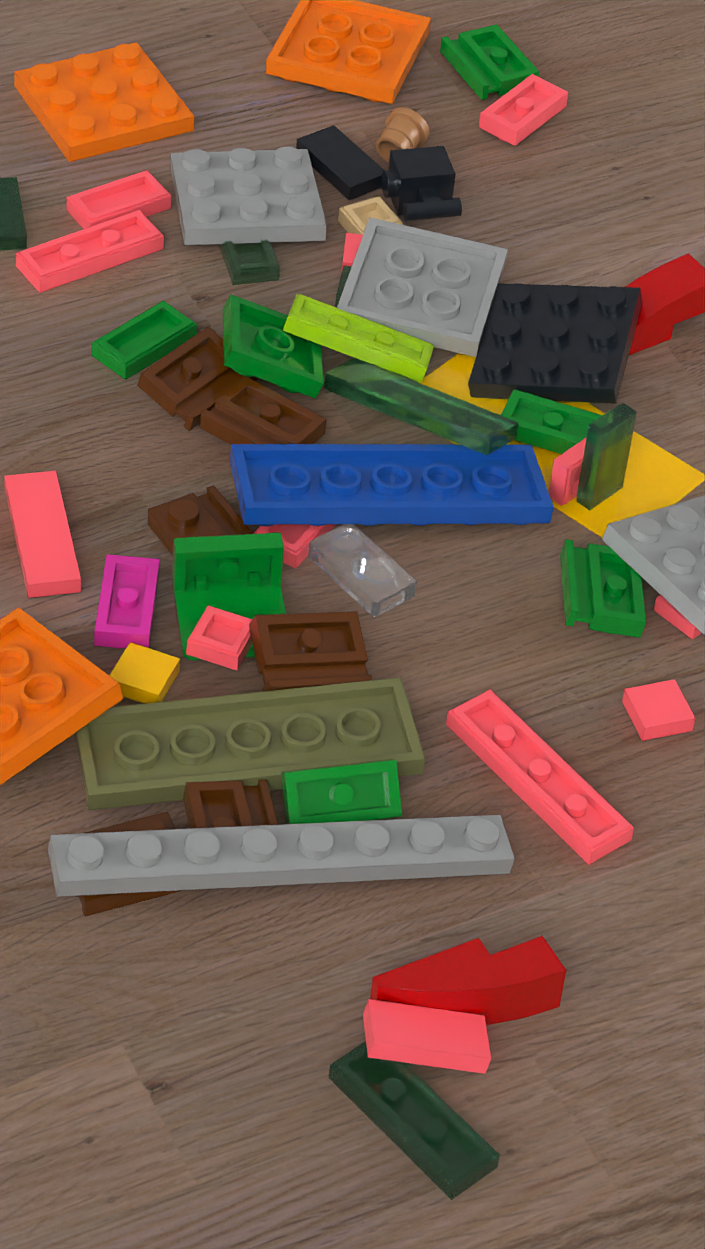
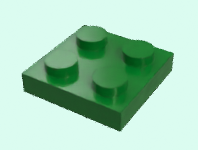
[222,294,324,398]

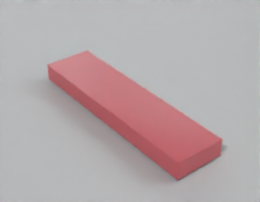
[446,689,634,865]

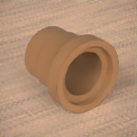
[375,107,430,162]

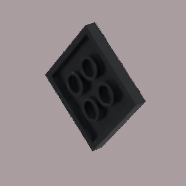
[468,283,642,404]

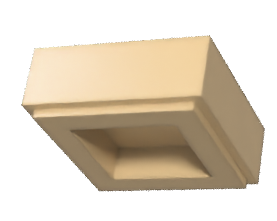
[338,196,403,234]

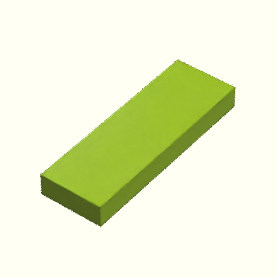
[283,294,434,383]

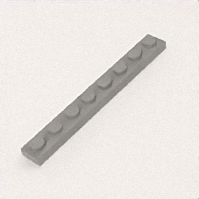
[48,815,515,897]

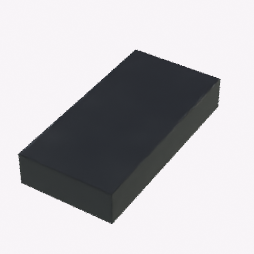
[296,125,384,200]

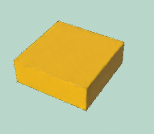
[109,642,180,704]

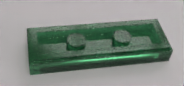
[328,1041,500,1200]

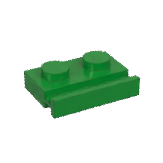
[440,24,540,100]
[560,539,646,638]

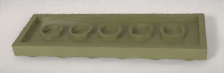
[74,677,425,810]

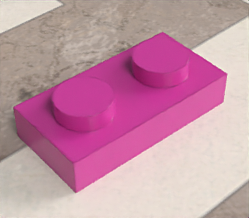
[94,554,160,649]

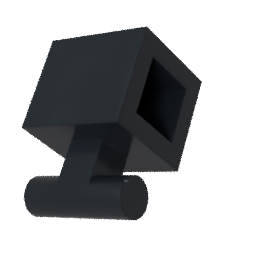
[381,146,462,221]

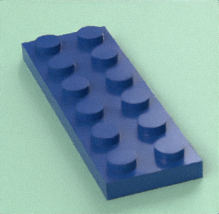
[229,444,554,526]

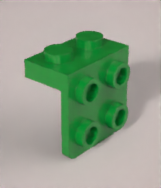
[172,533,286,661]

